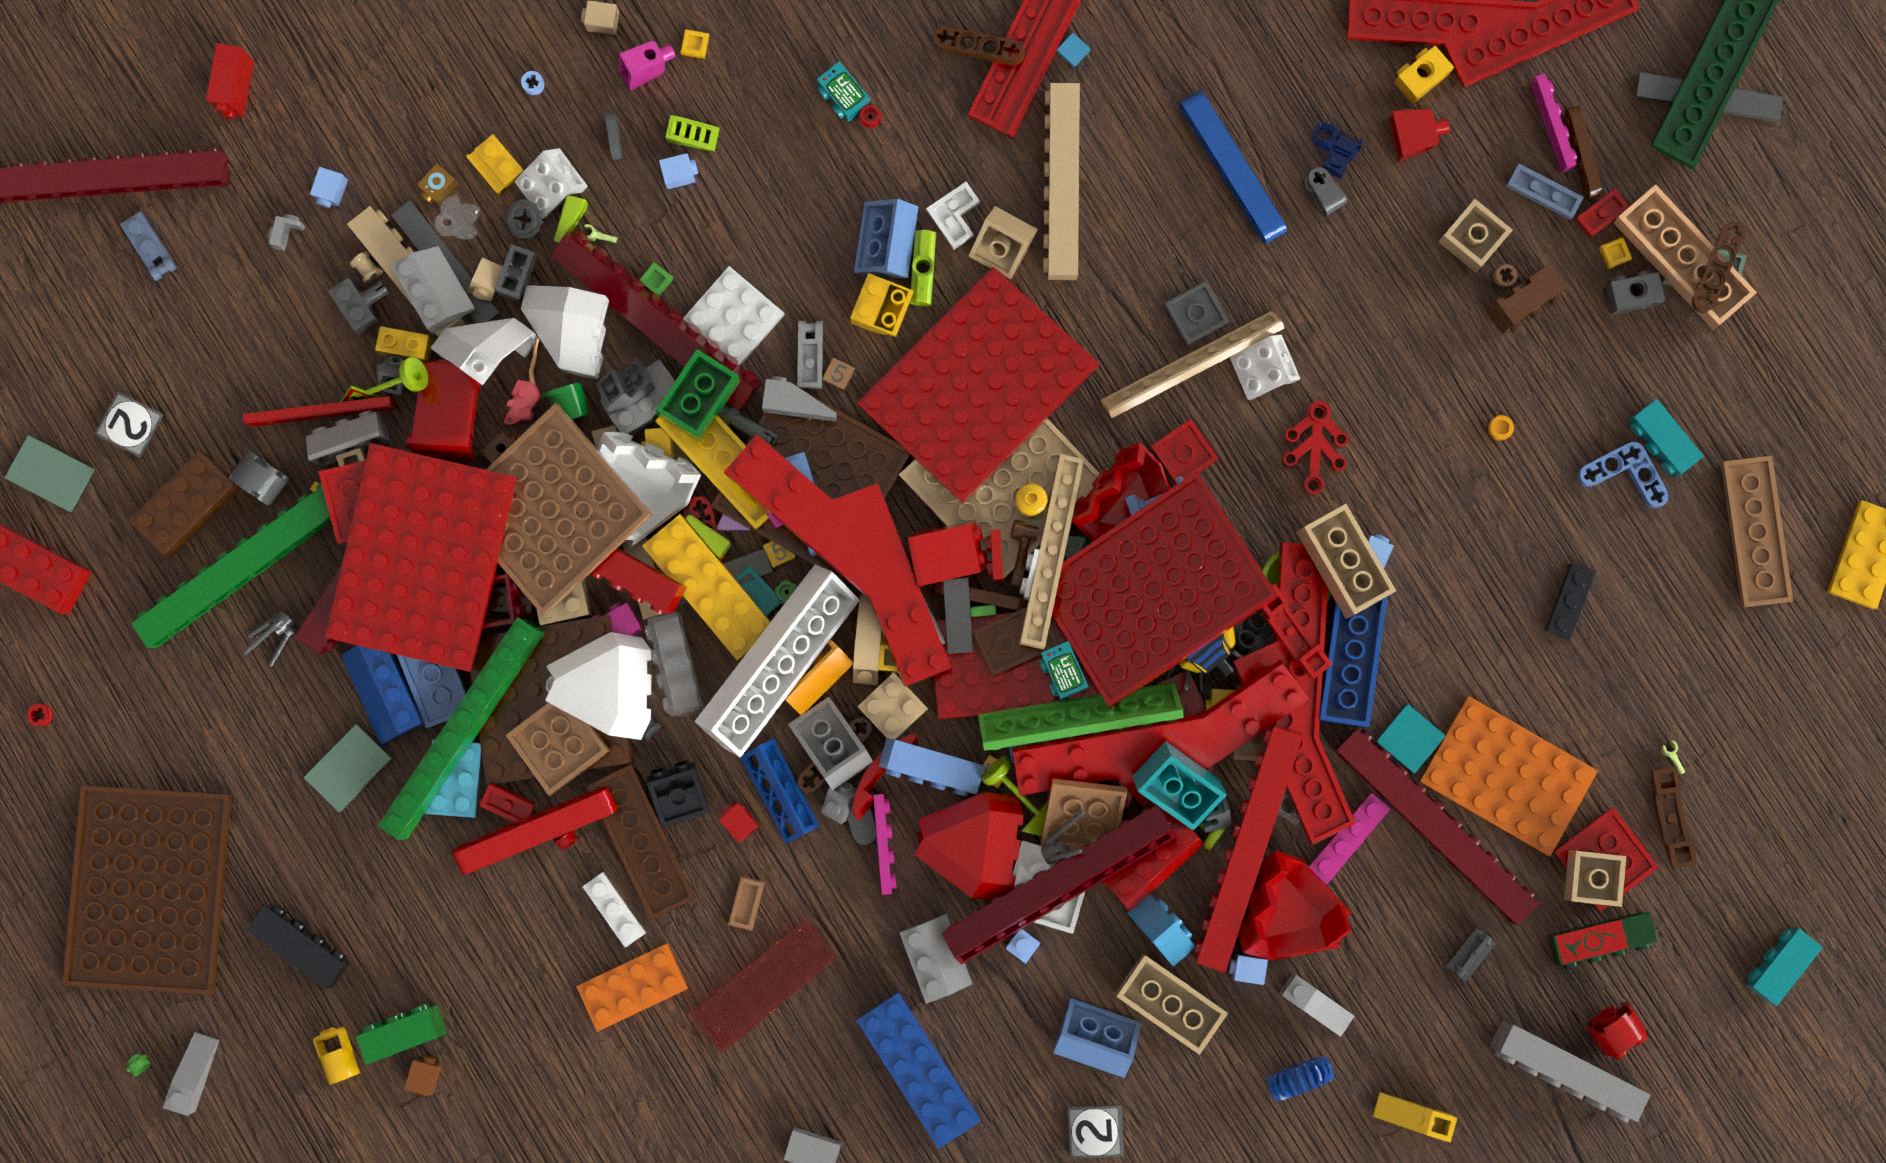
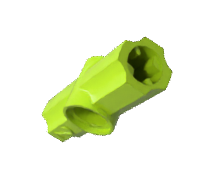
[910,230,936,306]

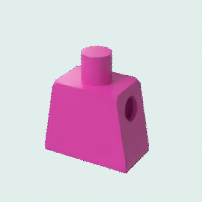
[618,41,675,91]

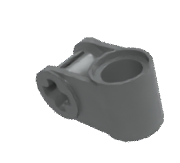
[1304,167,1347,217]

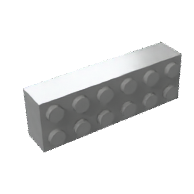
[1489,1020,1650,1123]

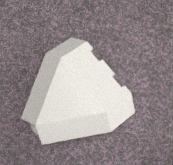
[521,285,609,380]
[431,318,540,385]
[597,432,701,548]
[545,632,651,740]

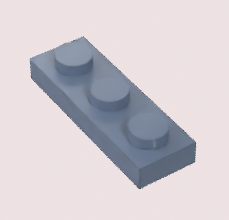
[1506,164,1584,220]

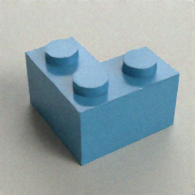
[1127,894,1195,967]

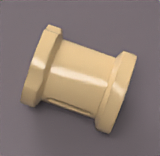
[350,251,383,284]

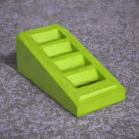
[666,115,720,152]
[554,195,588,246]
[686,515,732,559]

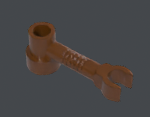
[1010,519,1039,587]

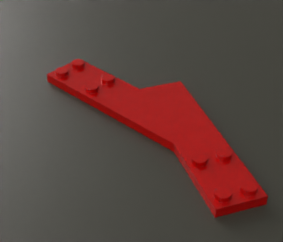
[1346,0,1640,89]
[723,434,951,687]
[1231,542,1356,844]

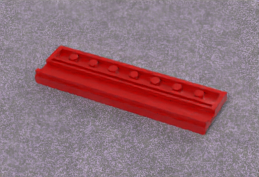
[968,0,1081,139]

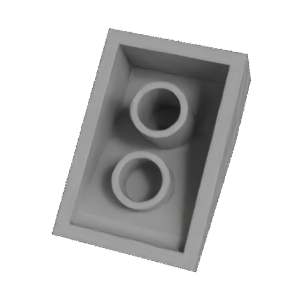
[788,697,873,790]

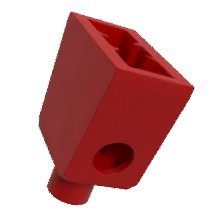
[1389,109,1450,162]

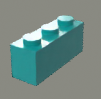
[1628,399,1704,477]
[1745,927,1823,1006]

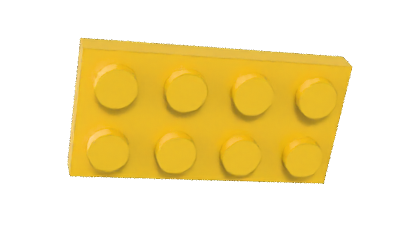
[1827,500,1886,610]

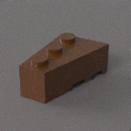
[1486,264,1567,333]

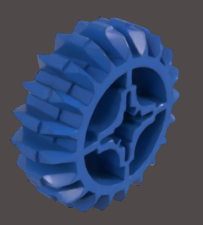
[1266,1056,1335,1101]

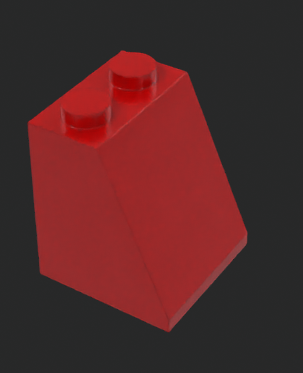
[908,521,988,586]

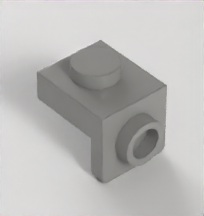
[268,214,305,251]
[821,782,857,824]

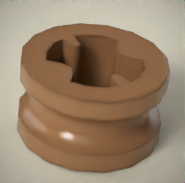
[1493,264,1518,287]

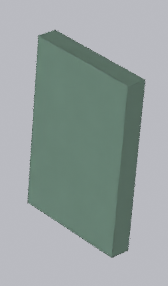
[5,435,95,513]
[304,724,393,812]

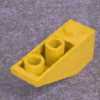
[1372,1092,1457,1142]

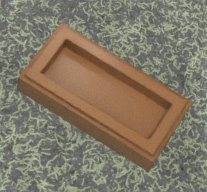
[728,876,765,931]

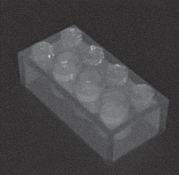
[645,612,704,718]

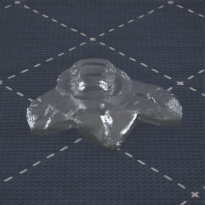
[435,194,480,240]

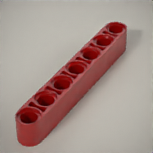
[451,786,618,875]

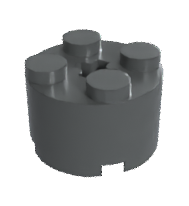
[229,450,290,506]

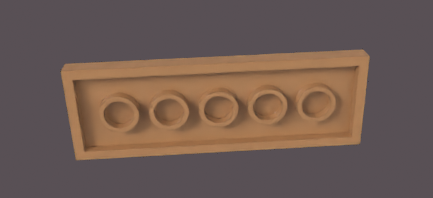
[1721,456,1793,608]

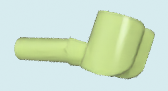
[584,224,617,243]
[1661,740,1685,774]

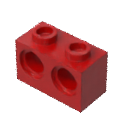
[719,803,761,842]

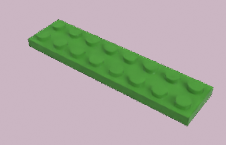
[978,682,1184,751]

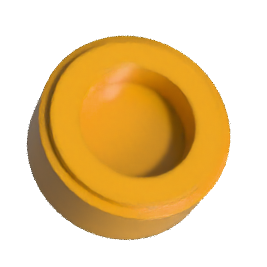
[1488,415,1514,441]

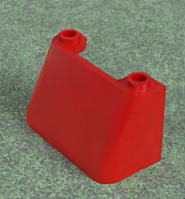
[407,359,481,463]

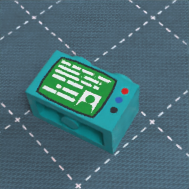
[817,61,871,122]
[1038,641,1088,701]

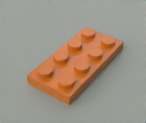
[576,943,688,1032]

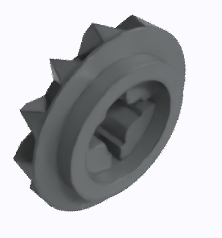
[507,200,544,239]

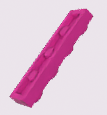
[1530,74,1577,173]
[1309,793,1390,884]
[874,794,897,895]

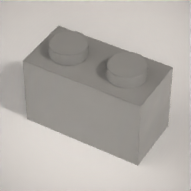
[784,1127,842,1163]

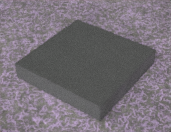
[1163,280,1230,347]

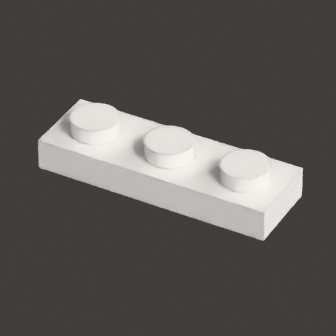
[583,872,647,948]

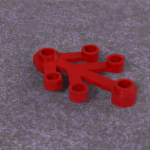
[1282,401,1349,495]

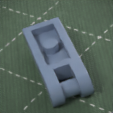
[120,211,177,281]

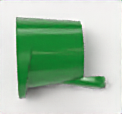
[540,383,589,422]

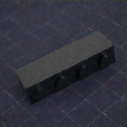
[247,904,350,989]

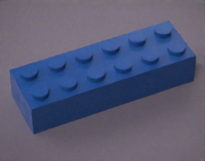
[1320,596,1388,728]
[856,991,981,1149]

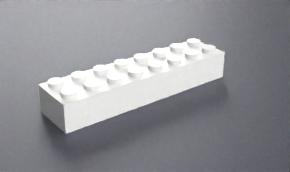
[695,565,860,758]

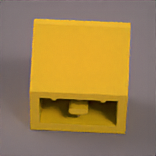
[850,273,914,337]

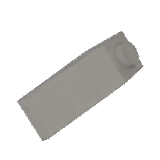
[762,376,837,422]
[1278,973,1354,1037]
[163,1032,219,1116]

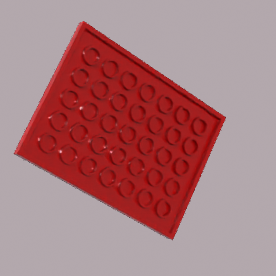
[857,267,1099,504]
[325,443,517,672]
[1052,471,1279,707]

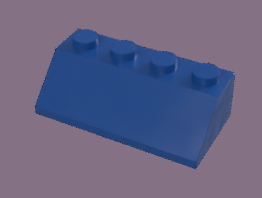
[341,645,425,745]

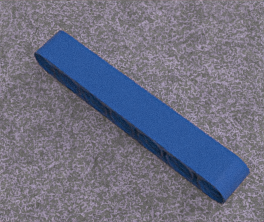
[1179,90,1287,244]

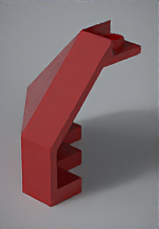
[1072,442,1171,541]
[914,792,1024,900]
[1238,851,1352,961]

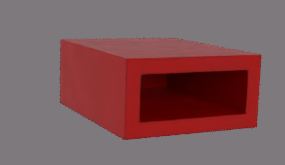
[206,43,254,119]

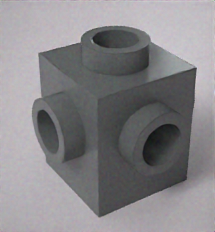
[376,354,407,396]

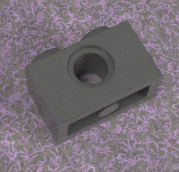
[1605,270,1665,315]

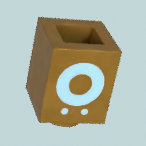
[417,163,459,206]

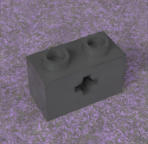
[495,244,538,304]

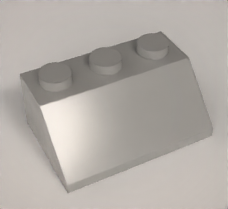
[390,246,475,334]
[599,359,675,436]
[306,410,391,467]
[900,914,973,1004]

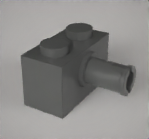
[328,277,390,336]

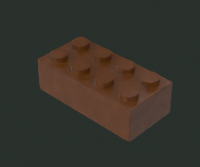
[129,450,241,558]

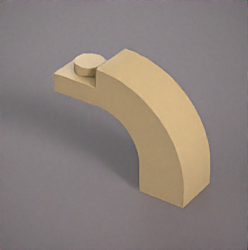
[853,594,882,685]

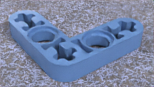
[1577,442,1669,508]

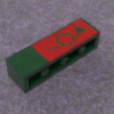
[1547,911,1658,969]

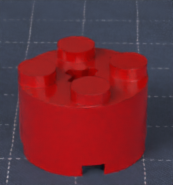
[1586,1002,1648,1060]

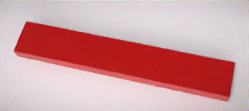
[243,396,396,427]

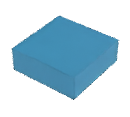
[1056,33,1090,68]

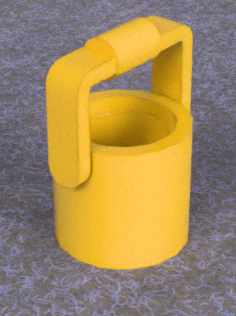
[313,1027,361,1085]

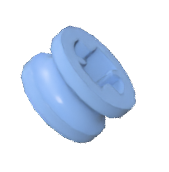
[521,71,545,95]

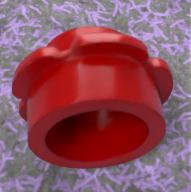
[858,105,882,129]
[554,830,578,850]

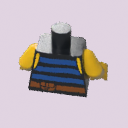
[1178,627,1236,678]

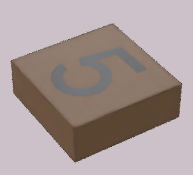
[822,357,855,391]

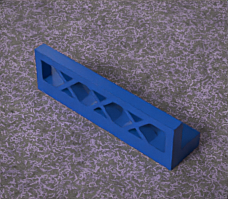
[740,739,819,844]

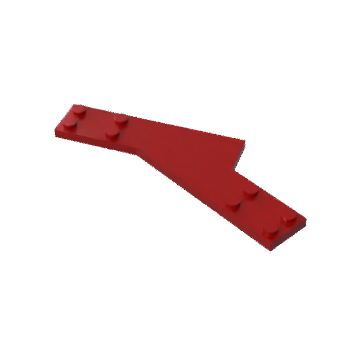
[1012,659,1310,809]

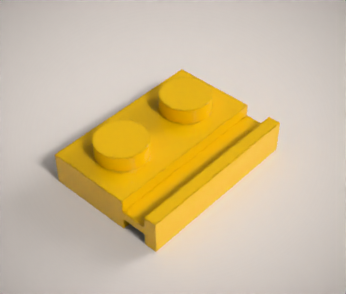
[466,134,524,195]

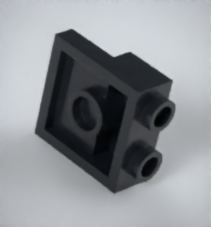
[647,760,710,828]

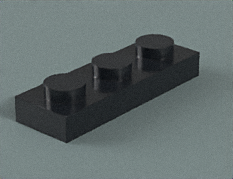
[1545,562,1596,640]

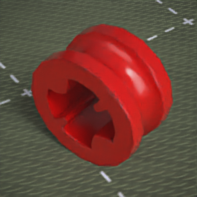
[27,704,53,726]

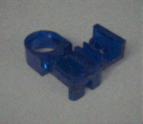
[1312,122,1363,179]

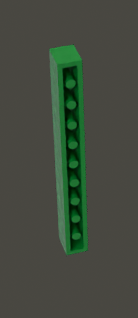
[131,483,332,649]
[378,617,545,840]

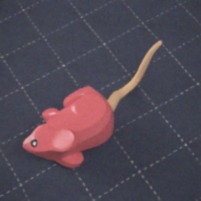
[504,338,540,425]

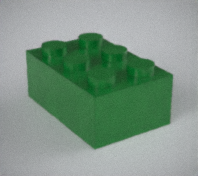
[656,349,740,443]
[355,1003,447,1065]

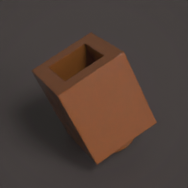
[404,1055,442,1096]

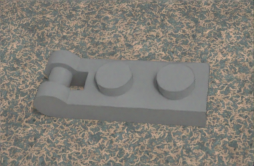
[797,321,823,389]

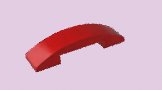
[1260,584,1332,679]
[852,734,919,821]

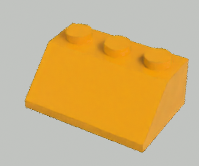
[785,639,854,715]

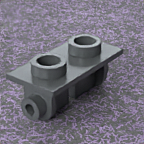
[1446,927,1496,982]

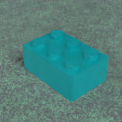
[1133,741,1227,830]

